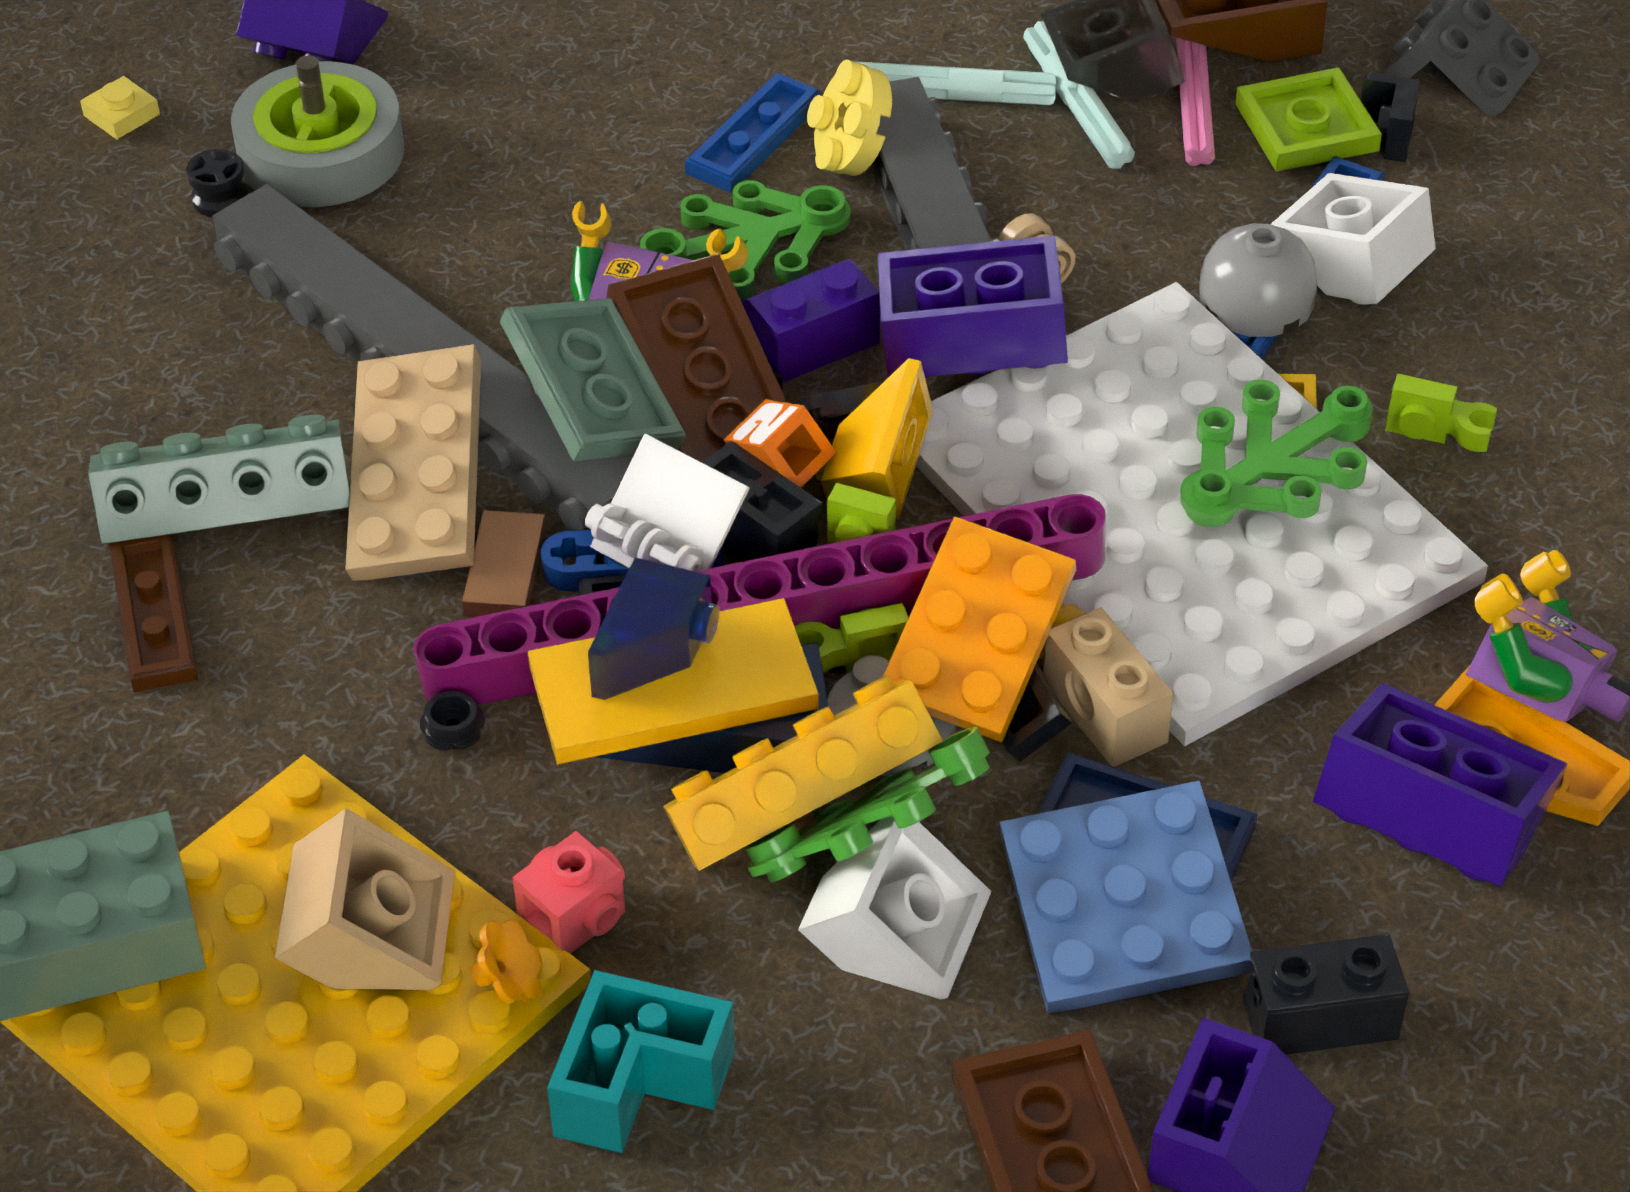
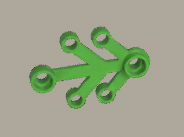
[640,180,851,299]
[1180,379,1373,527]
[745,726,990,882]

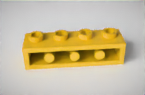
[663,675,943,871]

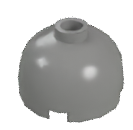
[1199,223,1317,337]

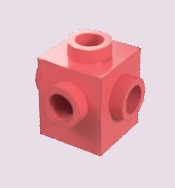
[512,831,626,954]

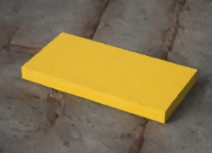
[528,598,819,765]

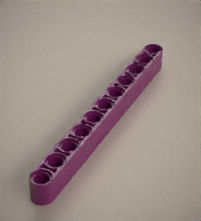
[414,494,1106,705]

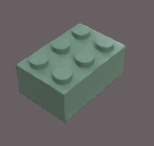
[0,810,206,1021]

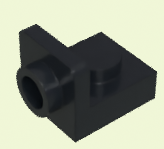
[1361,73,1420,162]

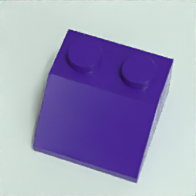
[236,0,389,65]
[741,259,880,383]

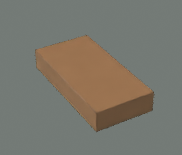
[462,510,546,617]

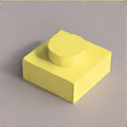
[80,76,160,139]

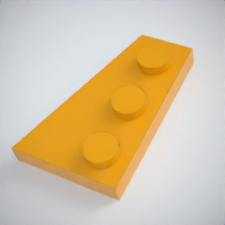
[1435,665,1630,826]

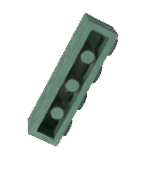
[88,415,350,544]

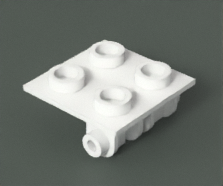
[585,433,750,580]

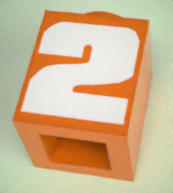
[724,399,837,488]

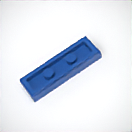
[685,73,822,193]

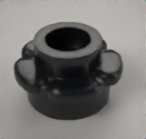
[420,691,485,751]

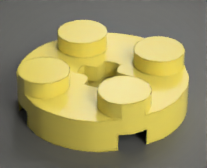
[807,60,892,176]

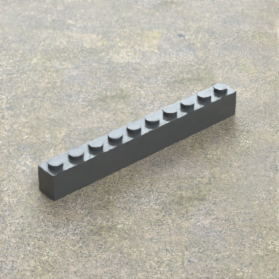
[212,184,634,531]

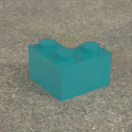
[547,970,735,1153]

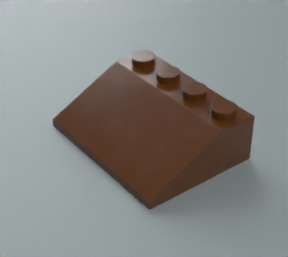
[1153,0,1328,62]

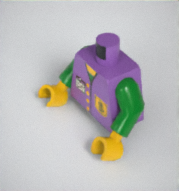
[570,201,748,301]
[1466,550,1630,723]

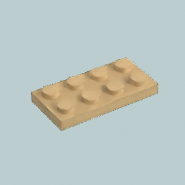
[345,344,481,581]

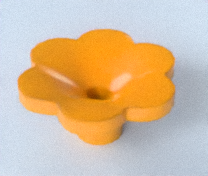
[471,920,542,1004]

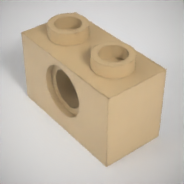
[1043,607,1174,767]

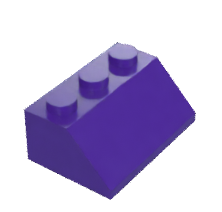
[877,235,1068,378]
[1313,683,1567,887]

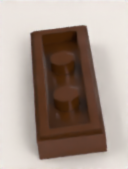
[109,534,198,692]

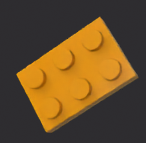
[883,516,1077,742]

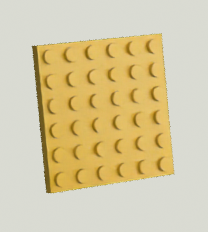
[0,754,591,1192]

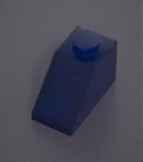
[588,557,720,700]

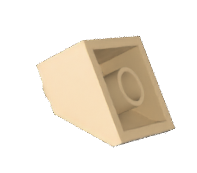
[275,808,455,990]

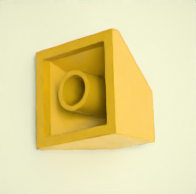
[816,358,933,519]

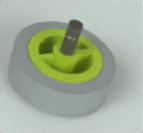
[231,55,404,207]

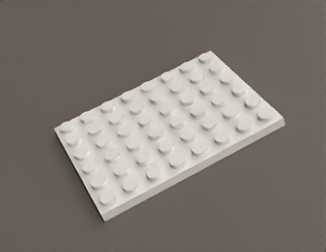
[916,282,1488,746]

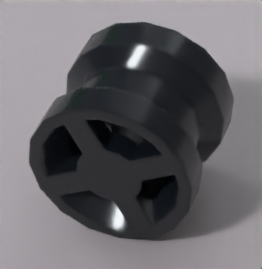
[186,149,248,217]

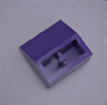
[1148,1017,1335,1192]

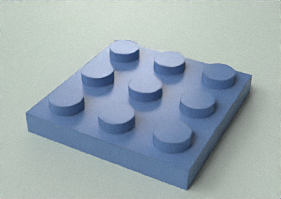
[1000,781,1254,1014]

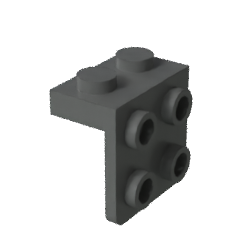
[1383,0,1540,117]

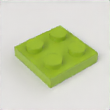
[1235,67,1382,172]

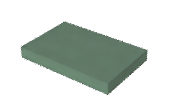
[500,298,686,462]

